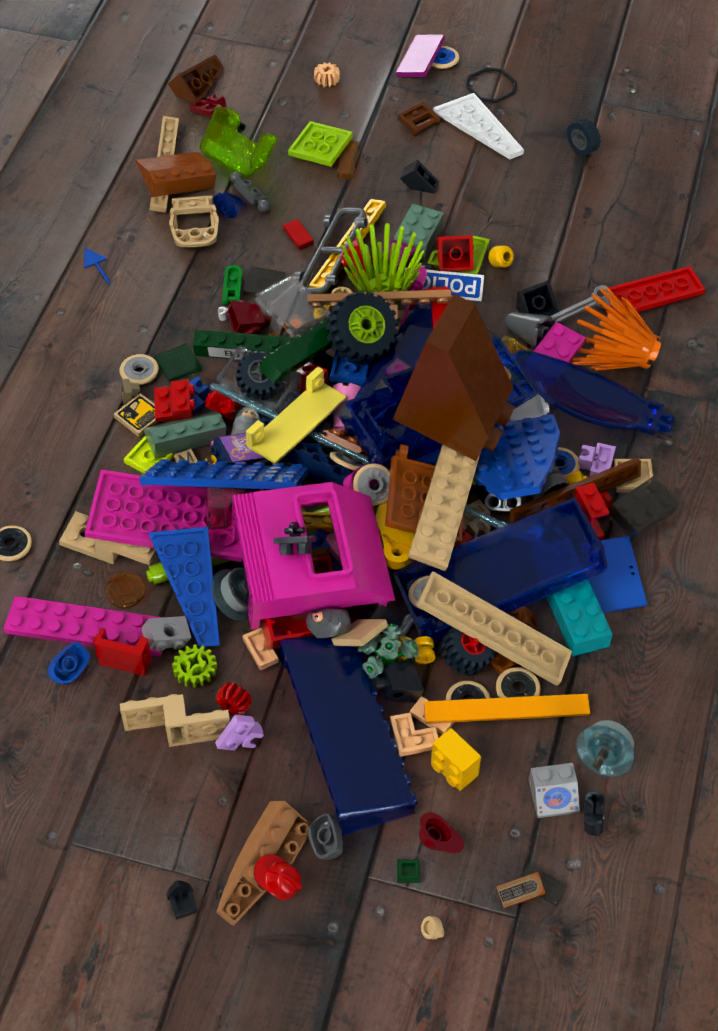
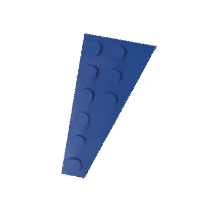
[148,527,220,648]

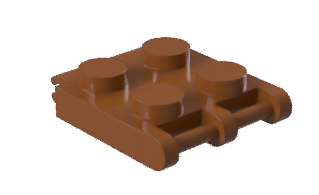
[322,427,371,453]

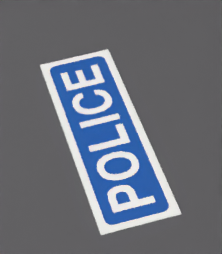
[401,267,484,301]

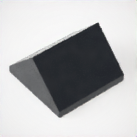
[516,280,559,316]

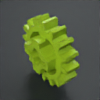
[172,644,217,688]

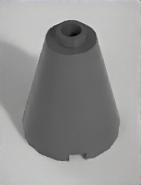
[505,312,555,348]

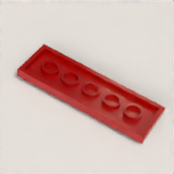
[604,266,706,316]

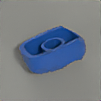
[47,642,90,684]

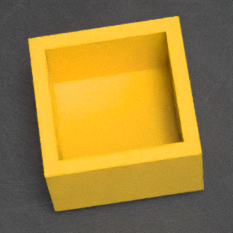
[431,728,481,791]

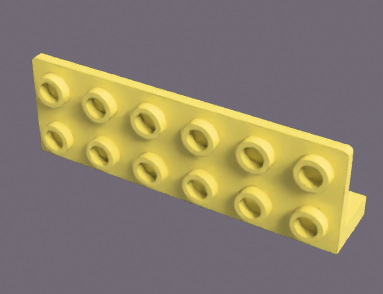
[246,367,346,463]

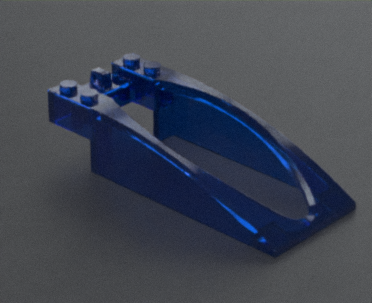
[338,336,539,470]

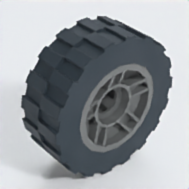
[567,118,601,156]

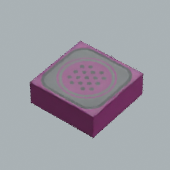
[386,358,412,382]

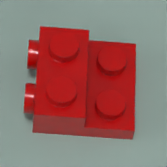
[154,379,195,422]

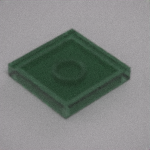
[154,343,202,383]

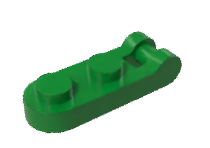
[222,265,242,305]

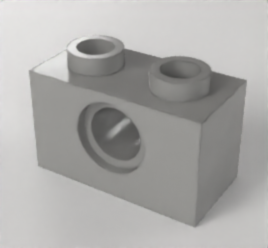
[141,616,191,651]

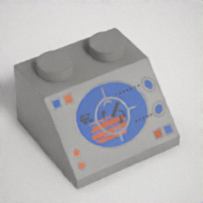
[529,763,580,818]

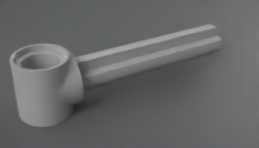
[551,285,611,323]

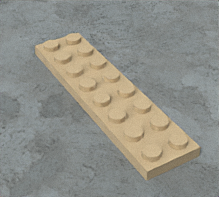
[408,444,481,571]
[416,571,572,686]

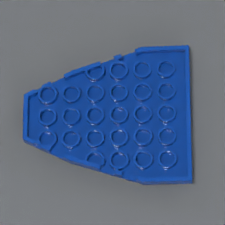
[473,414,561,500]

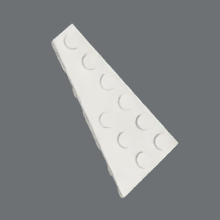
[433,93,524,159]

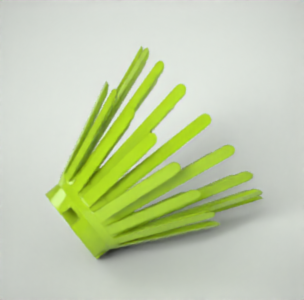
[342,223,424,308]

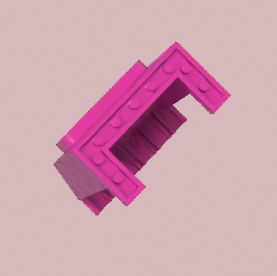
[231,482,395,629]

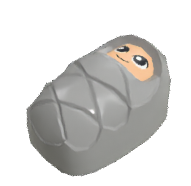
[231,407,260,435]

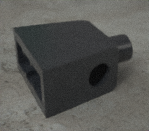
[371,658,424,702]

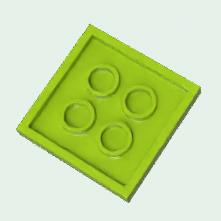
[288,121,353,167]

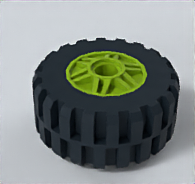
[326,291,399,364]

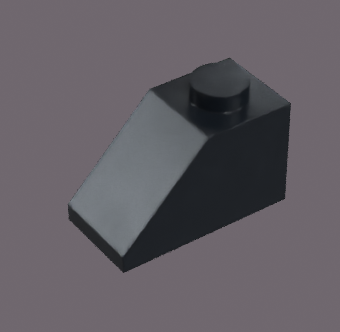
[400,160,439,194]

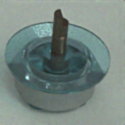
[576,720,634,777]

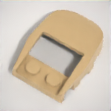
[169,195,219,247]

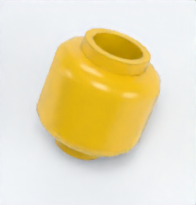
[488,246,514,268]

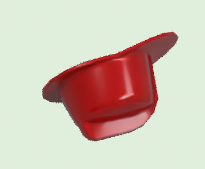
[254,854,302,900]

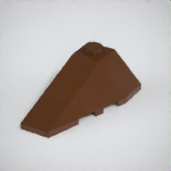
[168,55,224,103]

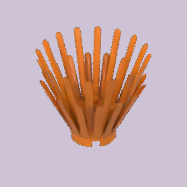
[572,287,661,371]

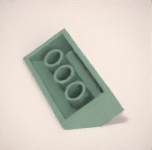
[143,412,226,458]

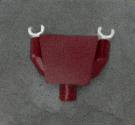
[218,300,271,335]

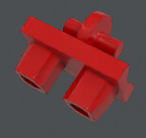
[205,390,241,421]

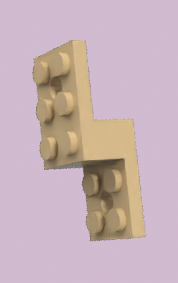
[59,511,156,565]
[120,694,230,747]

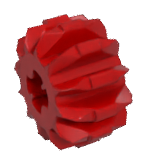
[216,682,252,716]

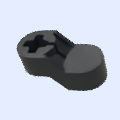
[584,792,605,836]

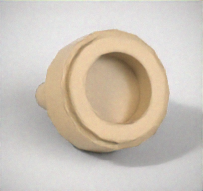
[421,916,444,940]

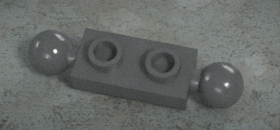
[230,171,271,213]

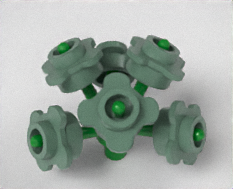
[358,624,419,679]

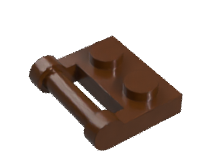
[398,102,440,136]

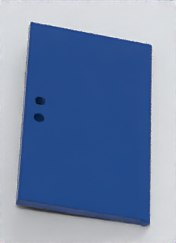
[579,536,647,613]

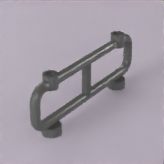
[293,207,368,294]

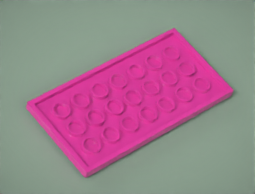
[85,469,246,562]

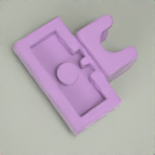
[578,443,616,476]
[215,715,264,751]

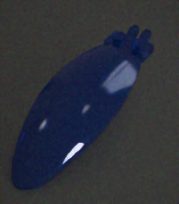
[511,350,675,435]

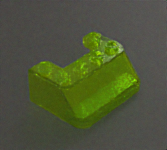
[200,106,278,178]

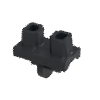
[274,522,316,555]

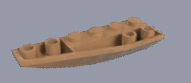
[216,801,311,926]

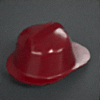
[419,812,464,854]

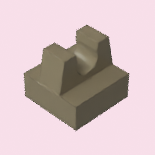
[120,379,140,405]

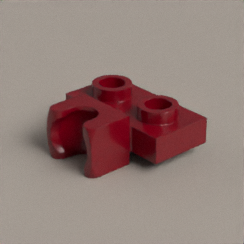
[190,93,226,118]

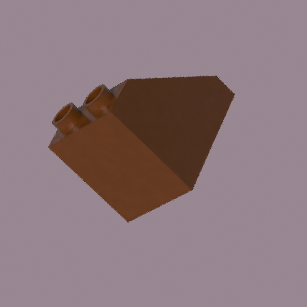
[393,294,516,461]

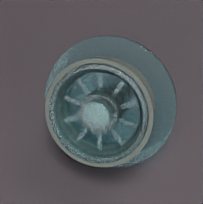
[211,568,249,621]

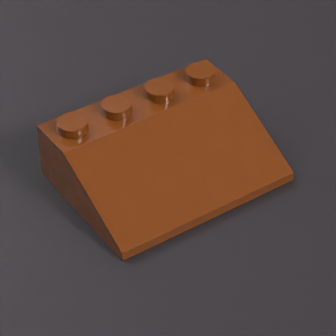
[136,152,216,197]

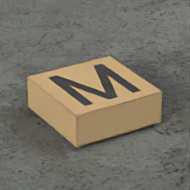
[174,449,197,463]

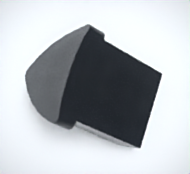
[166,881,198,920]

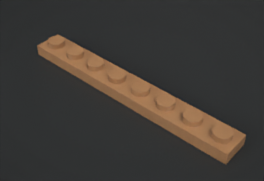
[307,289,452,308]

